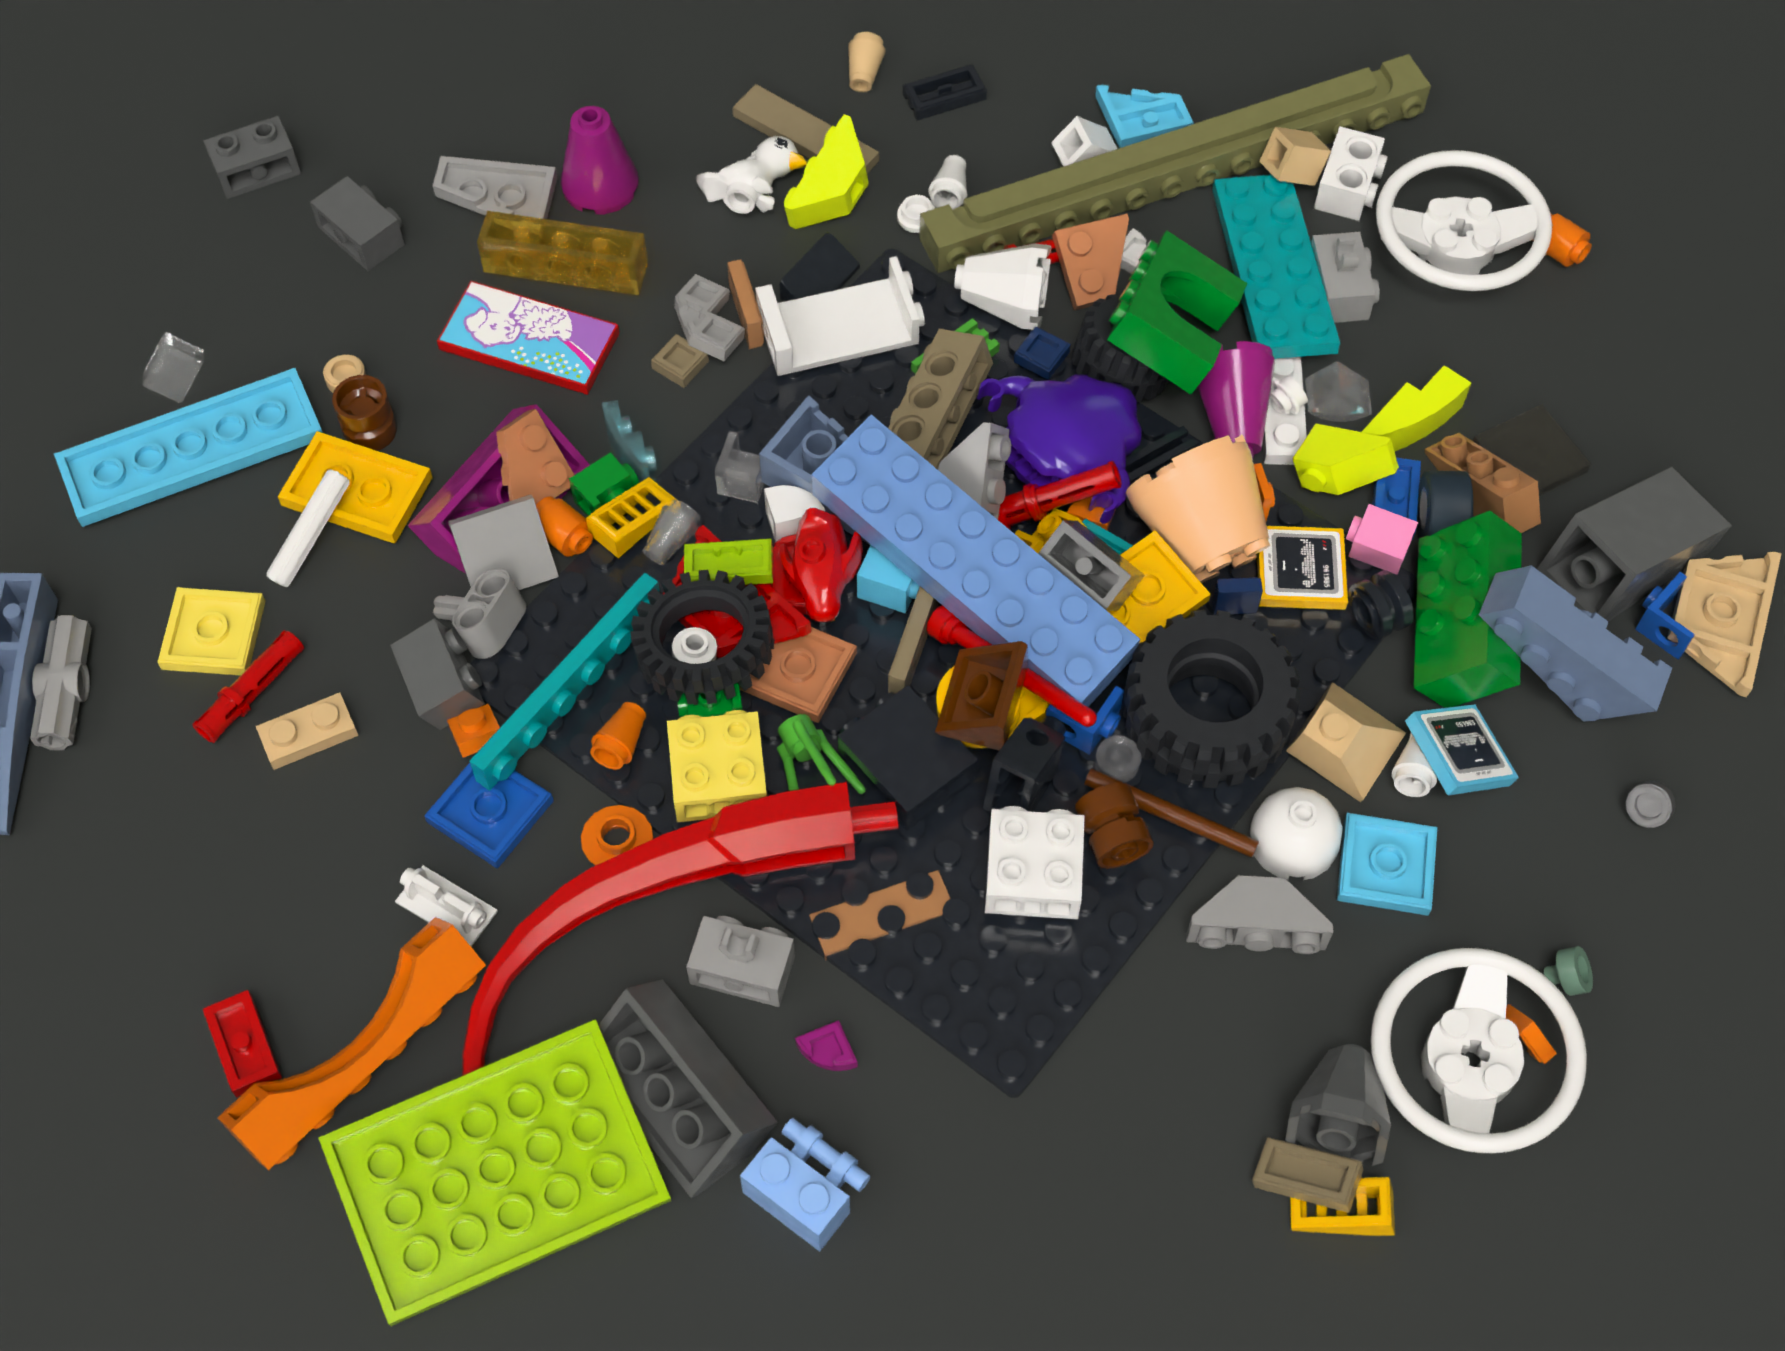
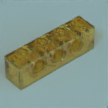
[477,211,648,295]

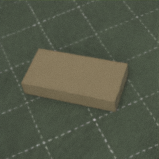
[1252,1137,1364,1213]

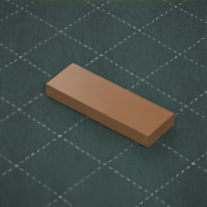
[809,870,951,960]

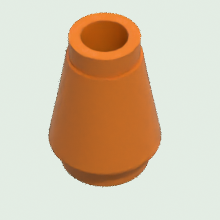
[590,702,646,770]

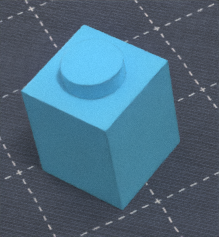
[857,545,920,614]

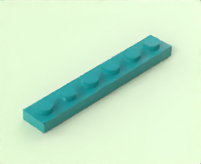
[469,573,660,791]

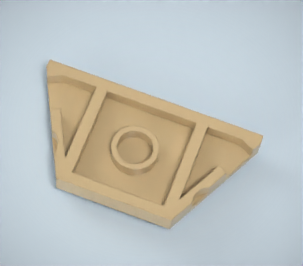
[1667,552,1782,698]

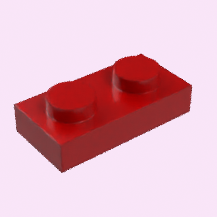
[202,990,282,1098]

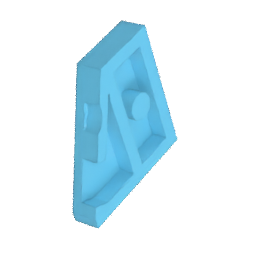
[1095,85,1194,148]

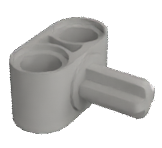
[433,568,527,659]

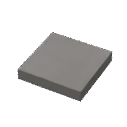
[448,494,559,590]

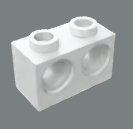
[1314,127,1388,221]

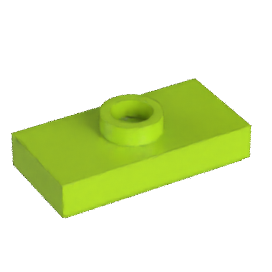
[684,539,773,585]

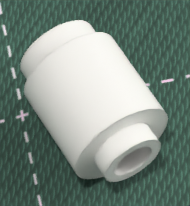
[672,627,717,664]

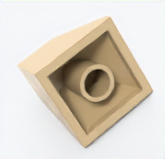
[1286,682,1406,802]

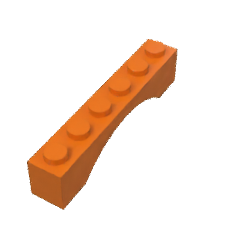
[217,917,486,1170]

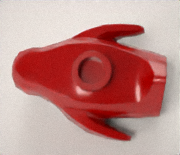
[779,508,863,622]

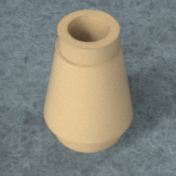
[848,32,885,92]

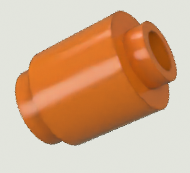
[1532,213,1592,267]
[536,496,593,557]

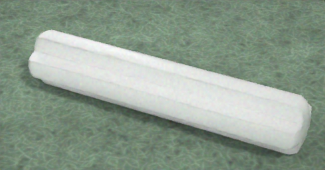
[266,469,349,587]

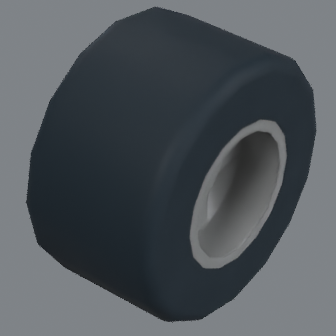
[1417,470,1474,538]

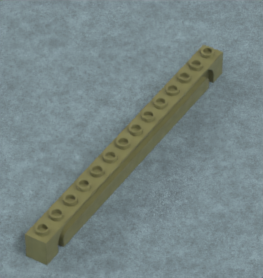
[919,54,1431,273]

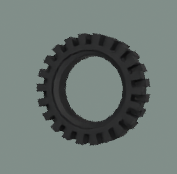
[631,570,774,705]

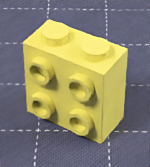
[667,710,767,823]

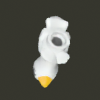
[697,136,807,214]

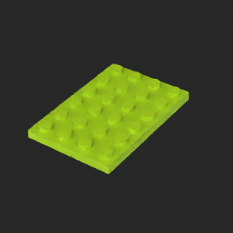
[319,1019,671,1326]

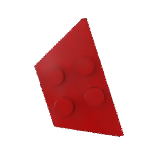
[662,525,812,658]

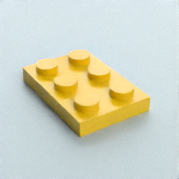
[278,431,433,544]

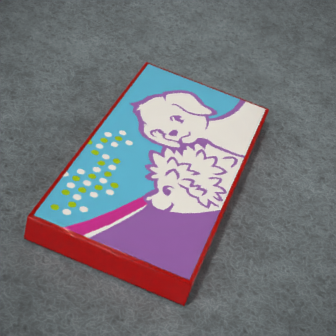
[437,281,620,395]

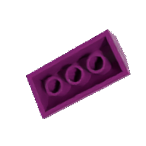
[407,404,590,574]

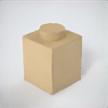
[1259,127,1331,186]

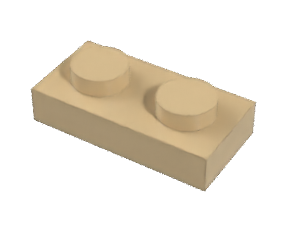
[256,692,358,770]

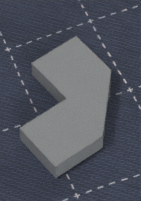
[674,274,745,361]

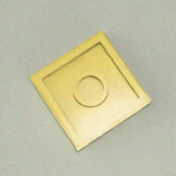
[158,587,266,676]

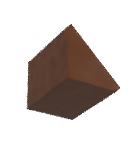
[935,641,1028,750]

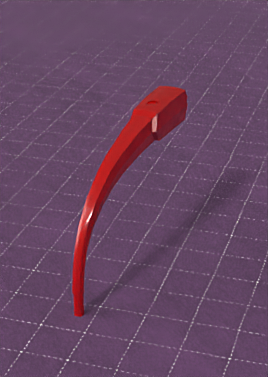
[462,782,899,1076]

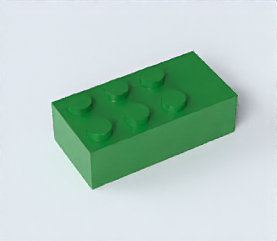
[1414,510,1522,708]

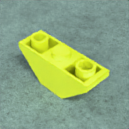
[784,114,869,229]

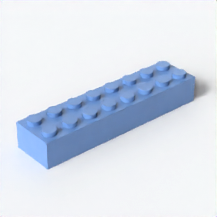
[811,414,1140,707]

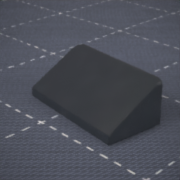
[779,232,860,302]

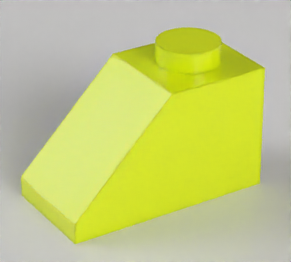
[1292,423,1399,495]

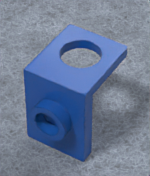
[1635,572,1695,659]
[1046,686,1124,755]

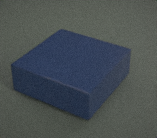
[1014,326,1071,380]
[1212,577,1263,615]

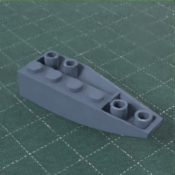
[0,573,58,835]

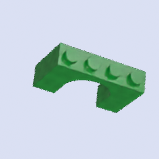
[1107,230,1247,394]

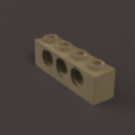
[888,329,993,470]

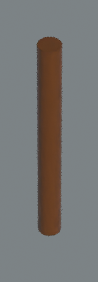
[1084,768,1259,858]

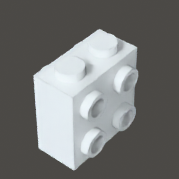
[985,806,1084,919]

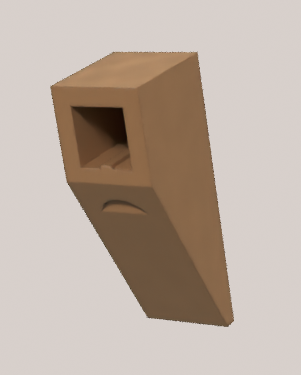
[1425,432,1541,533]

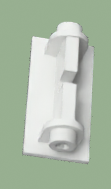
[395,865,498,947]

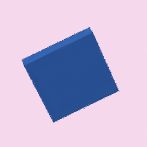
[424,763,554,869]

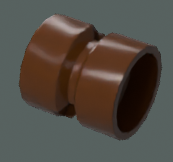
[332,375,397,451]
[1075,782,1154,869]

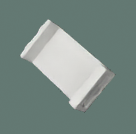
[755,256,925,376]

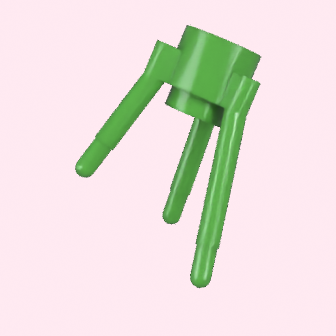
[777,714,866,794]

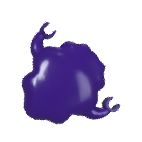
[977,374,1142,524]

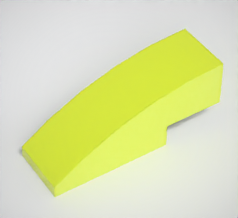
[1362,365,1471,451]

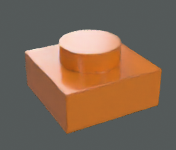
[447,704,500,758]

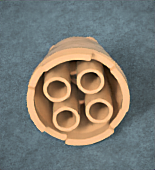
[1126,435,1271,583]

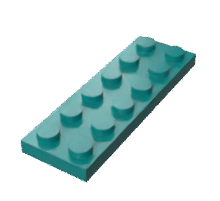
[1212,175,1340,359]

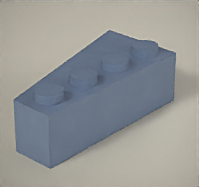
[759,395,871,545]
[1479,565,1672,722]

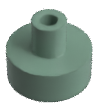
[1544,946,1593,996]

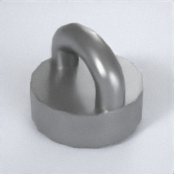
[1626,781,1676,828]

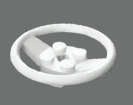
[1376,150,1552,291]
[1371,948,1587,1153]

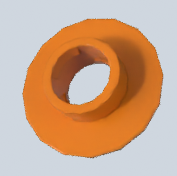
[581,805,653,866]

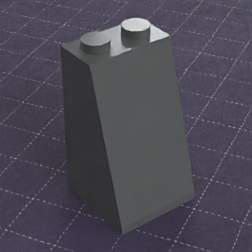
[1537,467,1732,622]

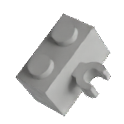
[1311,232,1380,323]
[686,916,795,1007]

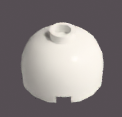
[1250,787,1342,880]

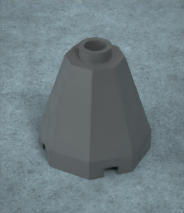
[1285,1044,1391,1166]

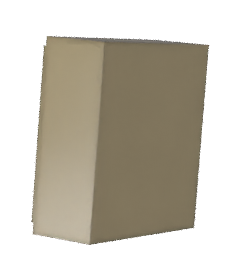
[651,334,709,388]

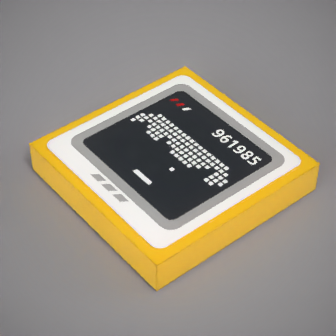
[1257,526,1348,610]

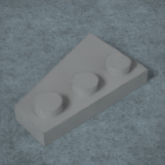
[433,156,557,238]

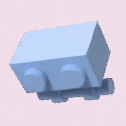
[740,1118,871,1252]

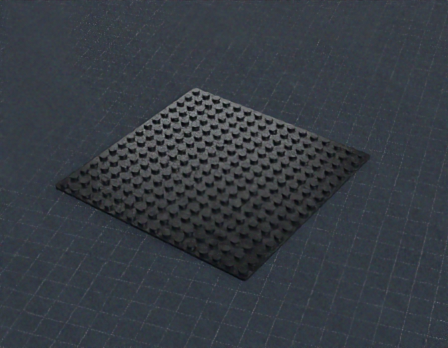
[470,248,1417,1098]

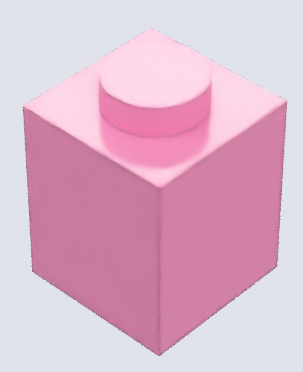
[1346,504,1418,575]

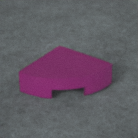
[795,1020,857,1071]

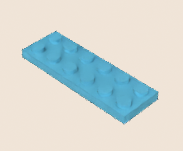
[54,368,323,527]

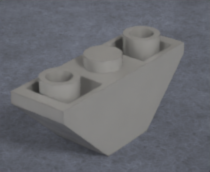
[938,422,1011,520]
[1186,875,1333,954]

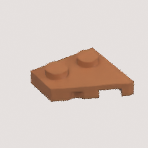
[1052,214,1129,311]
[496,409,574,504]

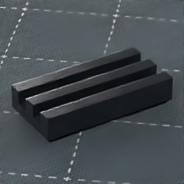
[903,64,987,121]
[1126,426,1198,485]

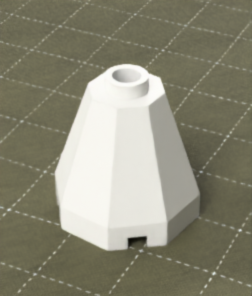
[954,244,1051,330]

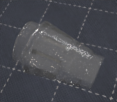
[642,499,701,565]

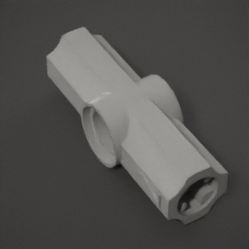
[30,615,92,750]

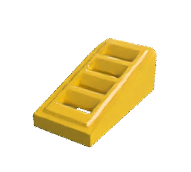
[586,477,679,558]
[1290,1177,1395,1236]

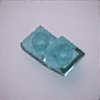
[601,400,657,483]

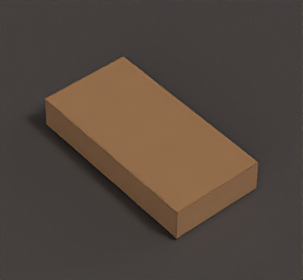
[727,259,764,349]

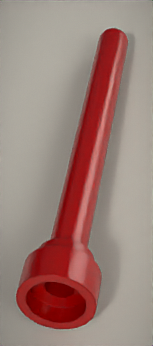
[927,605,1097,727]

